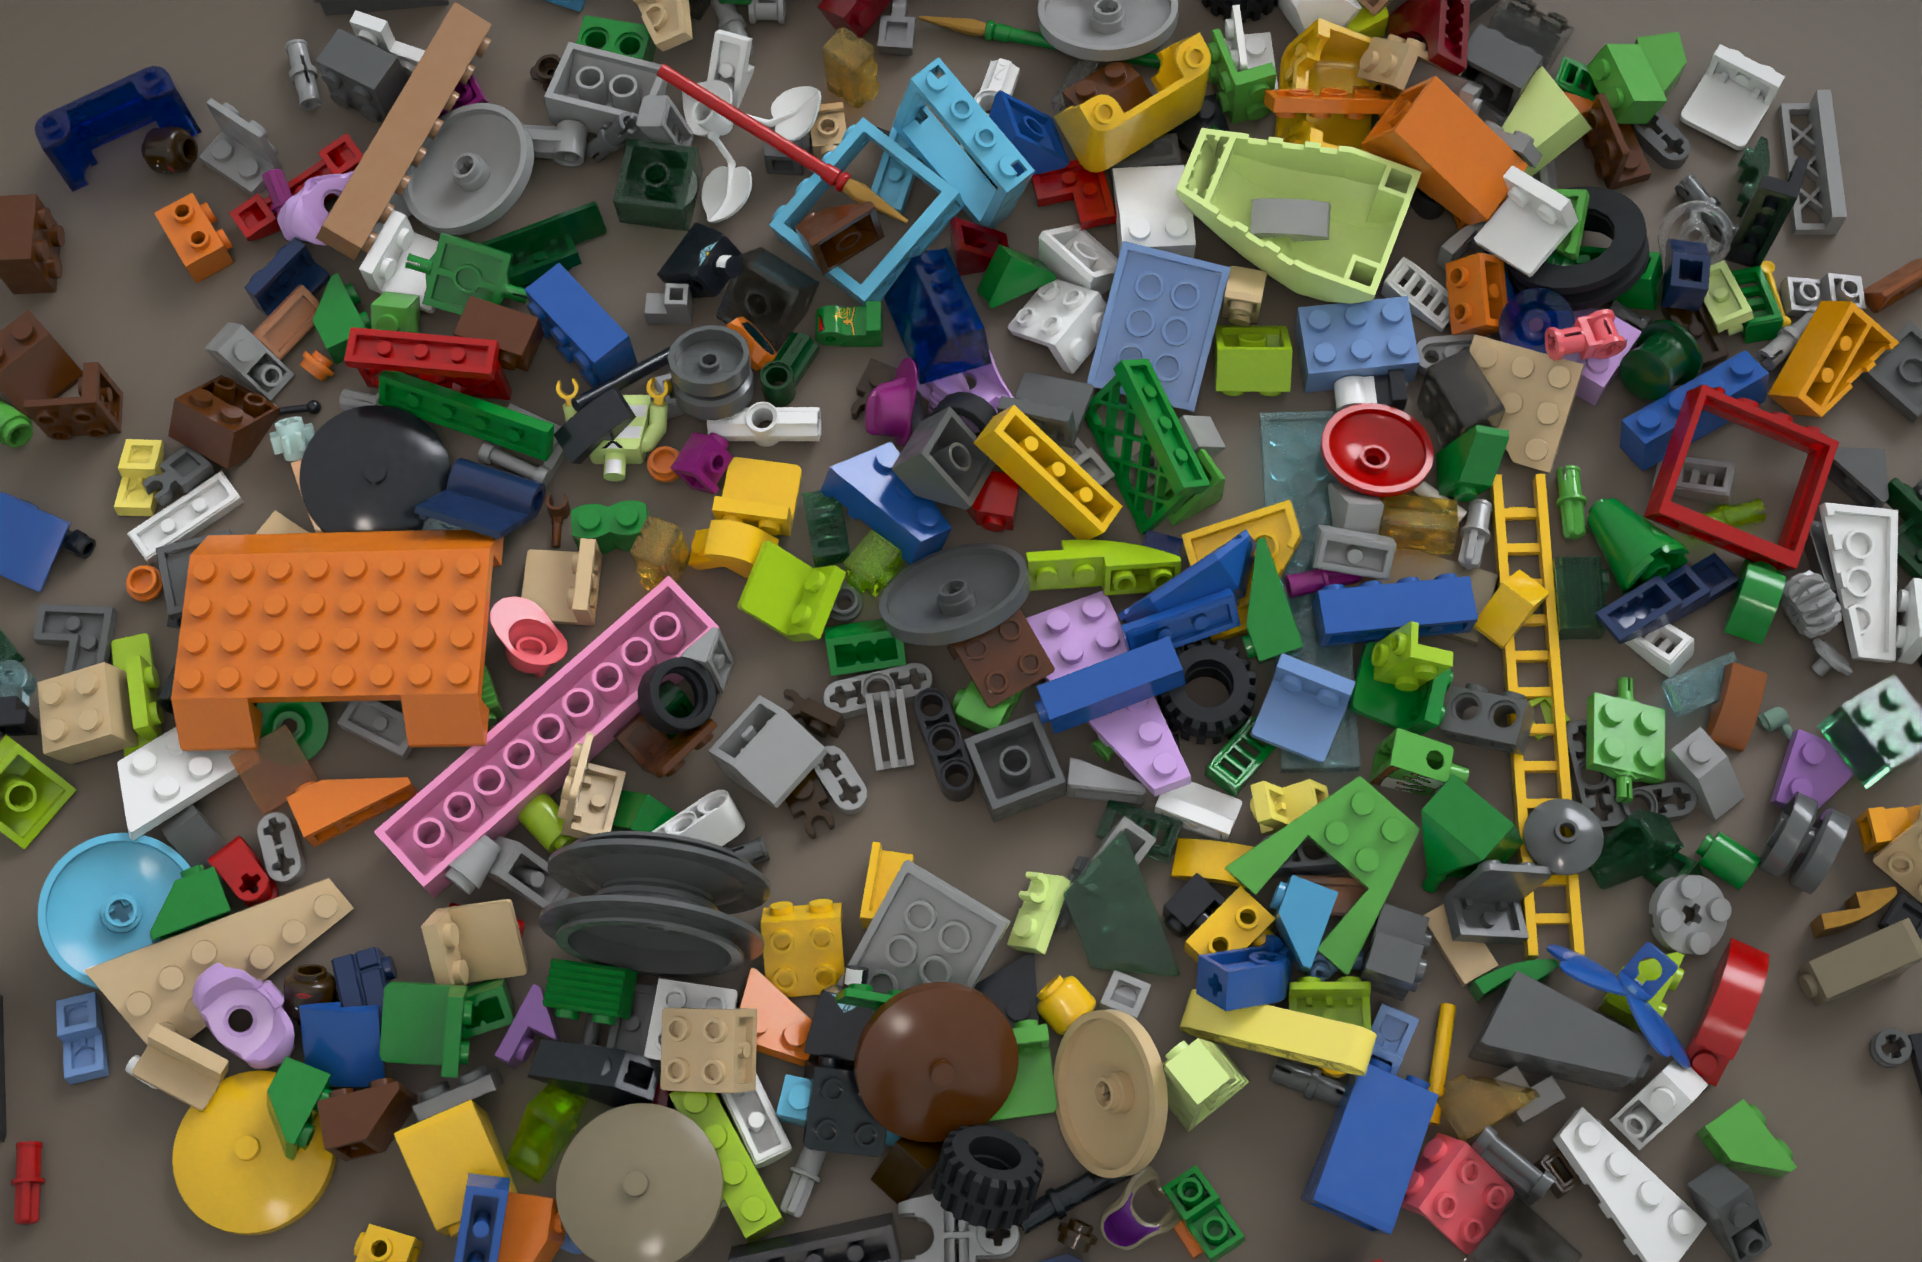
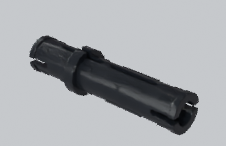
[1019,1171,1132,1235]

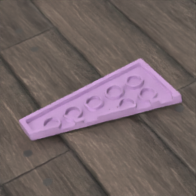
[1026,591,1191,797]

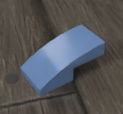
[56,992,109,1085]
[1350,1002,1419,1076]

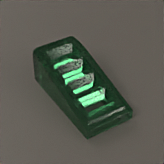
[1095,800,1183,864]

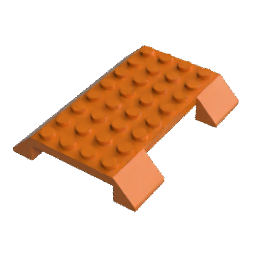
[171,529,504,751]

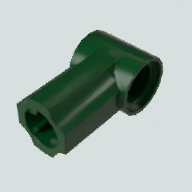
[760,331,820,407]

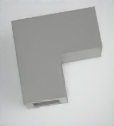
[644,283,694,325]
[1491,1066,1566,1127]

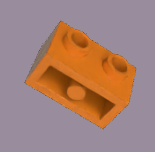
[154,193,234,283]
[1445,252,1510,337]

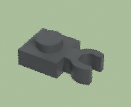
[142,446,215,506]

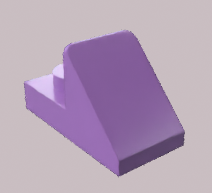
[494,984,562,1069]

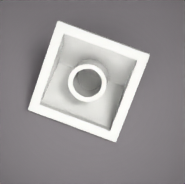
[1039,224,1118,296]

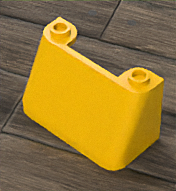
[1275,18,1378,154]
[1054,32,1211,173]

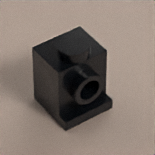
[1162,873,1226,938]

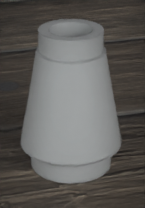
[445,834,502,895]

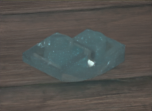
[1660,652,1739,718]

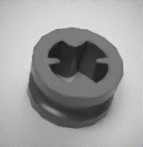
[1869,1028,1912,1068]

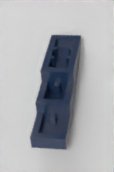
[1595,552,1739,644]

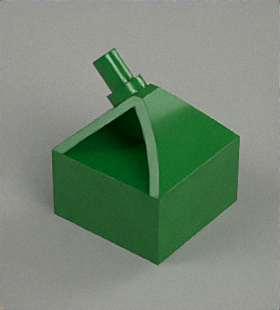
[1421,774,1524,893]

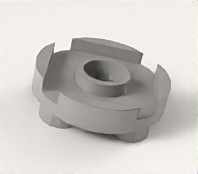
[1649,874,1732,955]

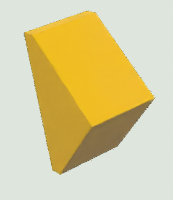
[1473,569,1550,649]

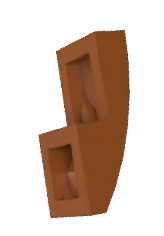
[1707,662,1768,753]

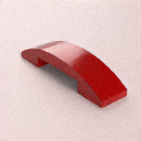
[229,133,363,241]

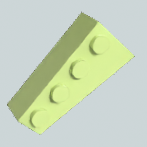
[1163,1038,1250,1132]

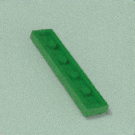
[379,370,554,461]

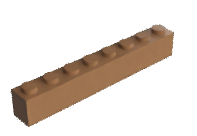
[316,2,492,261]

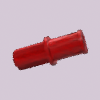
[11,1141,45,1225]

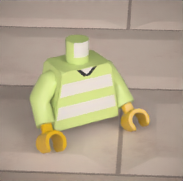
[556,377,673,482]

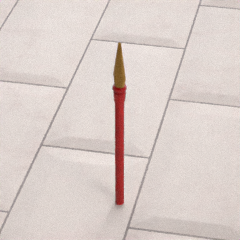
[657,63,908,223]

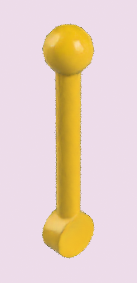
[1761,261,1791,328]

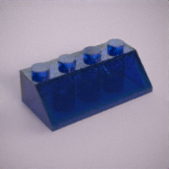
[884,248,992,385]

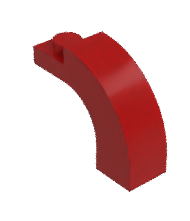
[1685,937,1770,1087]

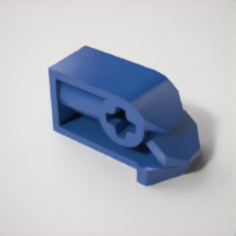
[1196,934,1292,1011]

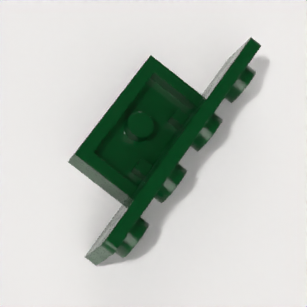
[480,201,607,287]
[1886,477,1922,579]

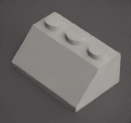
[544,42,667,147]

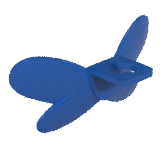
[1546,942,1690,1069]

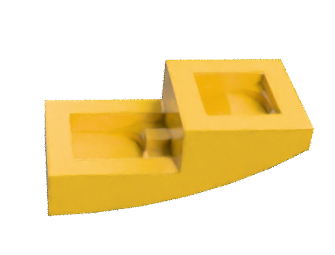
[1171,838,1254,888]

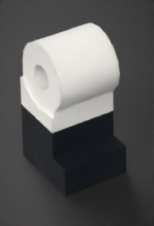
[1334,369,1408,413]

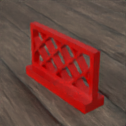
[344,327,512,400]

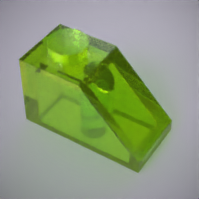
[506,1084,586,1183]

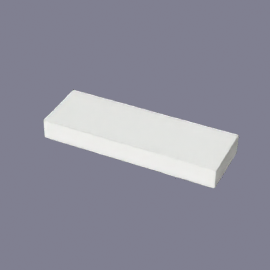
[127,471,244,565]

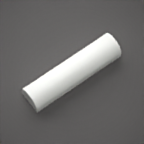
[719,1074,792,1169]

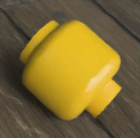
[1036,974,1096,1035]

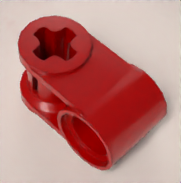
[207,835,279,907]

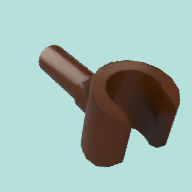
[545,494,570,548]

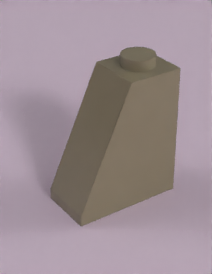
[1798,918,1922,1007]

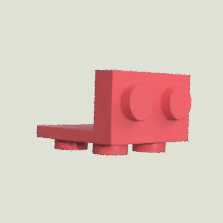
[1401,1133,1514,1255]

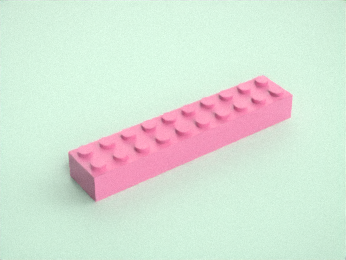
[374,576,722,898]

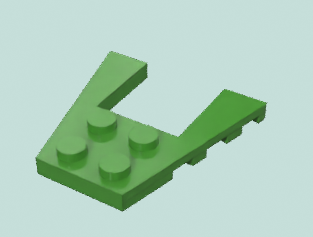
[1224,776,1421,976]

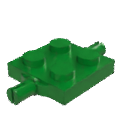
[405,233,528,315]

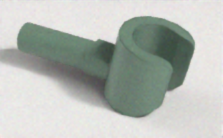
[1758,707,1793,741]

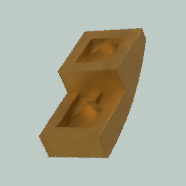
[1810,886,1898,938]

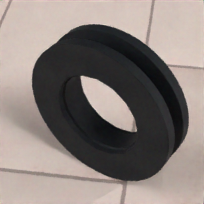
[1506,186,1650,311]

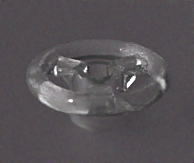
[1658,200,1733,266]

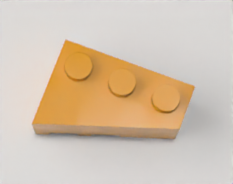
[1768,301,1899,417]

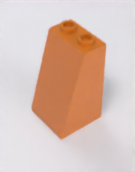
[1360,76,1528,226]

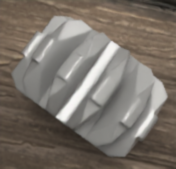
[1780,570,1842,639]

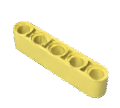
[1179,989,1377,1076]

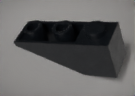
[527,1039,661,1108]

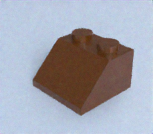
[1062,60,1152,113]
[0,310,83,420]

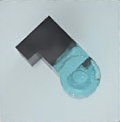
[0,659,38,737]

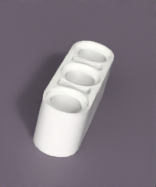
[652,790,746,847]

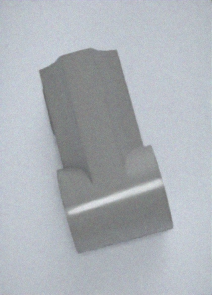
[524,120,589,167]

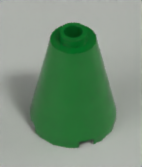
[1587,498,1689,595]

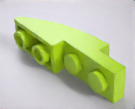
[1025,539,1181,596]

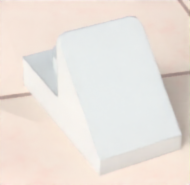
[707,29,755,109]

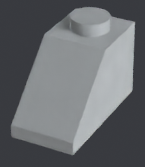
[1665,726,1745,822]
[487,835,571,909]

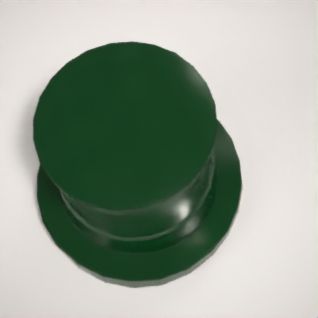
[1619,319,1703,401]

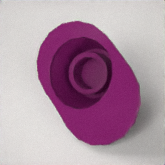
[865,358,917,446]

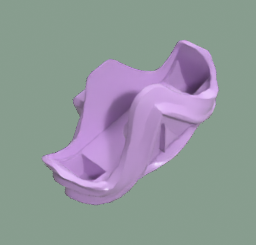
[277,171,379,246]
[916,336,1013,433]
[192,963,295,1069]

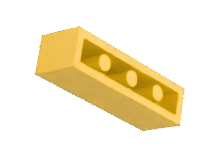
[974,405,1123,540]

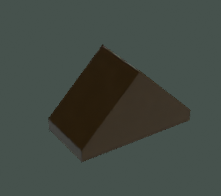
[871,1137,944,1205]

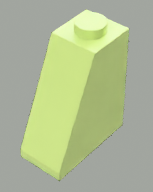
[1502,66,1592,177]

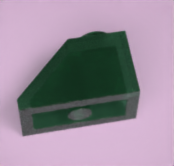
[1589,809,1684,889]

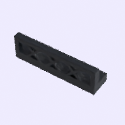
[1723,157,1809,267]

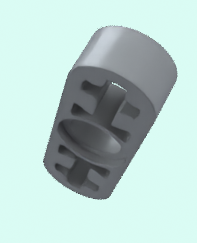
[823,663,933,719]

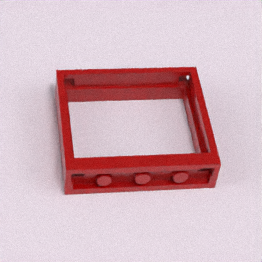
[1644,384,1839,572]

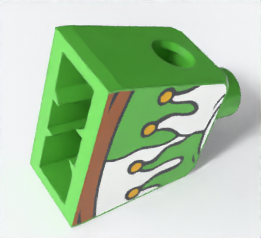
[1369,728,1469,796]

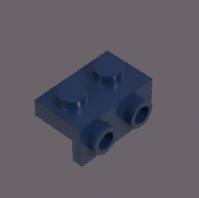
[244,237,331,316]

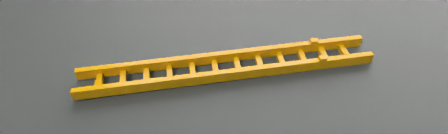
[1490,474,1585,960]

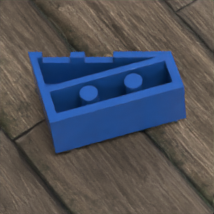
[820,442,952,565]

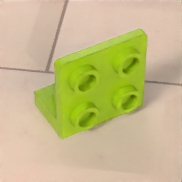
[737,541,846,642]

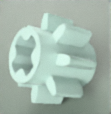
[270,416,315,461]

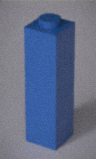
[1034,636,1186,734]

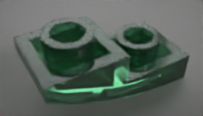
[1737,136,1770,218]

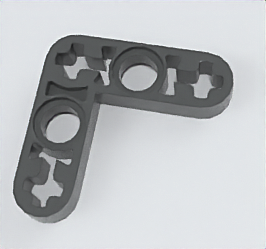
[1566,719,1697,832]

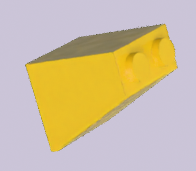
[394,1100,517,1238]

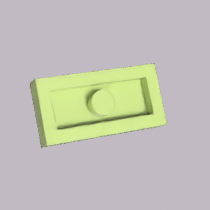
[1703,260,1754,336]
[1007,871,1071,955]

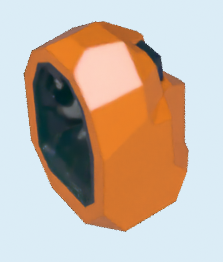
[725,316,777,372]

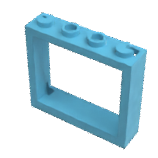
[893,57,1035,229]
[769,117,965,306]

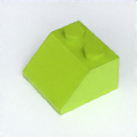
[1214,325,1292,396]
[0,735,77,850]

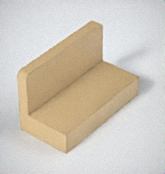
[132,1023,229,1111]

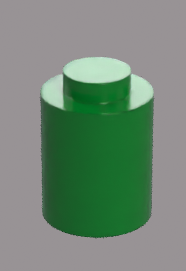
[1695,831,1761,891]

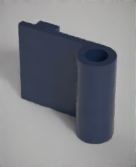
[414,458,546,539]

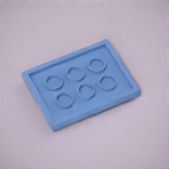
[1087,241,1231,412]

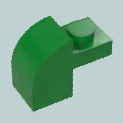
[1724,559,1786,645]

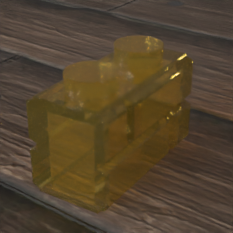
[822,27,880,109]
[1378,494,1459,554]
[630,516,690,591]

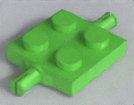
[1586,677,1665,804]

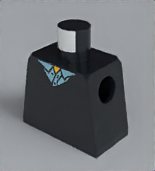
[657,222,744,298]
[804,965,885,1061]

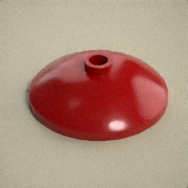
[1320,403,1434,497]

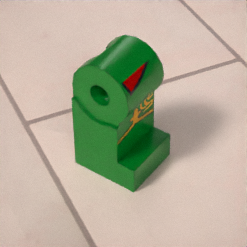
[815,301,883,347]

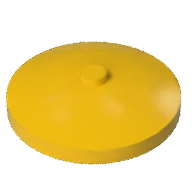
[172,1070,337,1235]

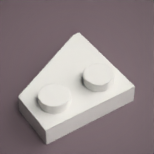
[1896,578,1922,664]

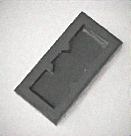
[1109,133,1181,178]

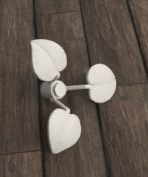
[682,80,821,223]

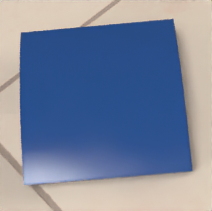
[0,492,71,592]
[299,1002,387,1087]

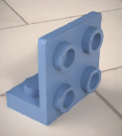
[1251,653,1356,764]

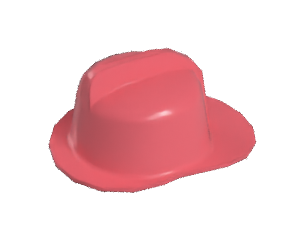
[490,596,568,678]

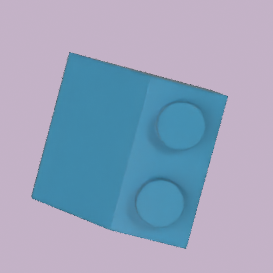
[1269,875,1338,973]

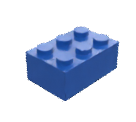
[525,263,638,388]

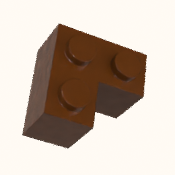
[453,296,544,372]

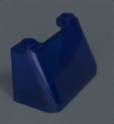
[35,66,202,192]

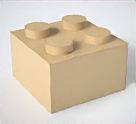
[37,662,138,765]

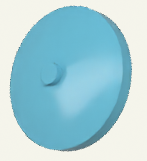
[37,833,191,990]

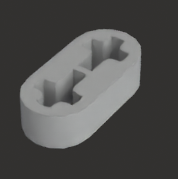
[814,746,868,815]
[257,812,306,886]

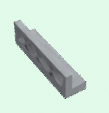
[1778,90,1847,235]

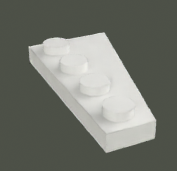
[1818,502,1898,663]
[1553,1107,1707,1262]

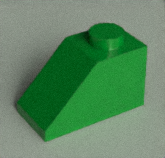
[1436,425,1509,502]
[150,864,231,944]

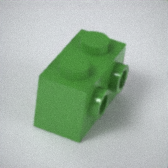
[1586,44,1667,124]

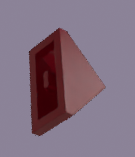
[950,217,1009,276]

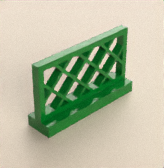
[1085,359,1211,535]

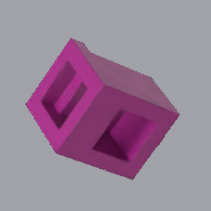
[670,432,733,494]

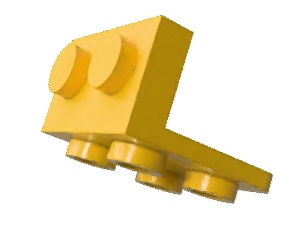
[712,457,802,536]
[760,899,845,997]

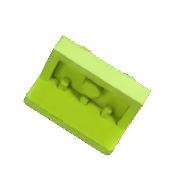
[1371,621,1453,691]
[1288,976,1371,1030]

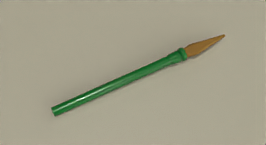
[918,16,1161,69]

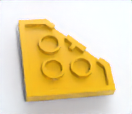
[1182,499,1302,643]

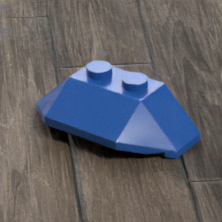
[1117,529,1256,624]

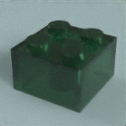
[613,139,703,231]
[1817,674,1922,789]

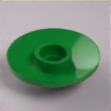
[256,702,329,765]

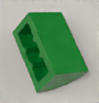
[825,619,907,676]
[463,978,515,1040]

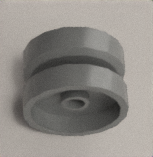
[667,325,755,420]
[1757,791,1851,895]

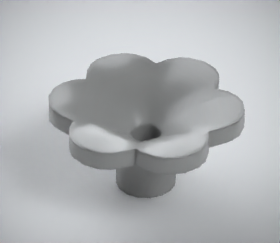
[1811,637,1853,677]

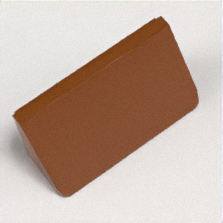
[1863,258,1922,313]

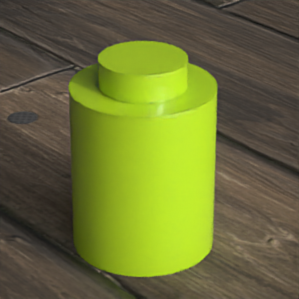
[518,793,577,853]

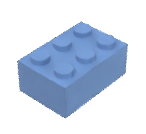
[1294,296,1420,393]

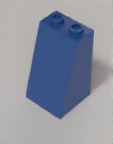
[1300,1058,1439,1235]

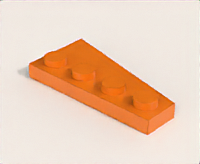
[1264,85,1401,120]

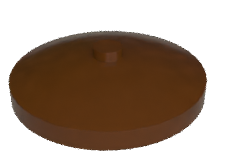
[854,982,1019,1142]

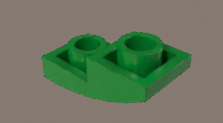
[1162,1165,1246,1262]

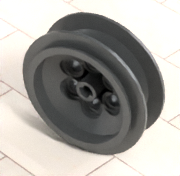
[539,831,771,978]

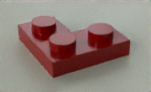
[1031,160,1116,230]

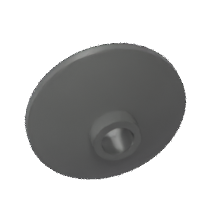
[1523,799,1604,876]

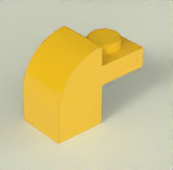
[688,520,779,578]

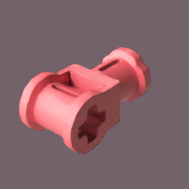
[1544,309,1627,361]

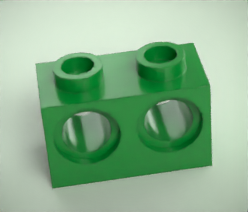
[576,15,657,62]

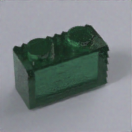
[1552,556,1609,640]

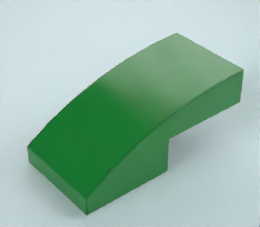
[1468,959,1559,1003]

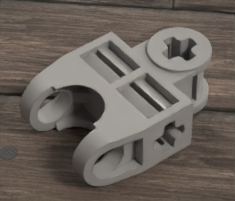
[898,1194,1020,1262]

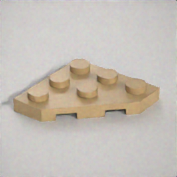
[1463,334,1585,473]

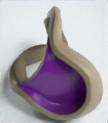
[1100,1166,1181,1250]

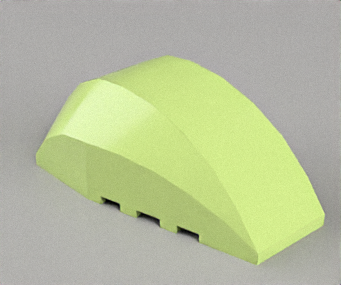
[1175,128,1422,304]

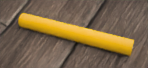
[1428,1003,1456,1126]

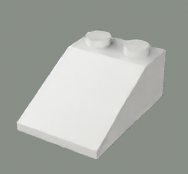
[1112,165,1196,258]

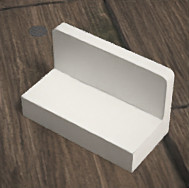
[1154,781,1242,842]

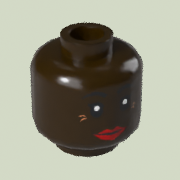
[141,127,198,173]
[283,964,336,1025]

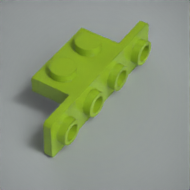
[111,633,164,757]

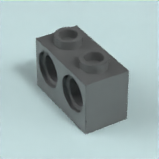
[1440,683,1536,756]

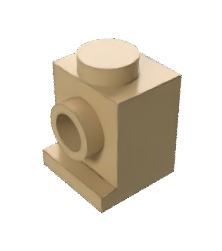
[811,102,846,160]

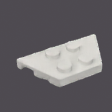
[117,727,260,841]

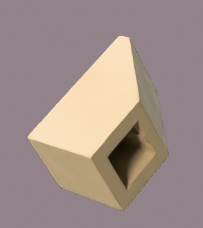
[1222,265,1267,326]

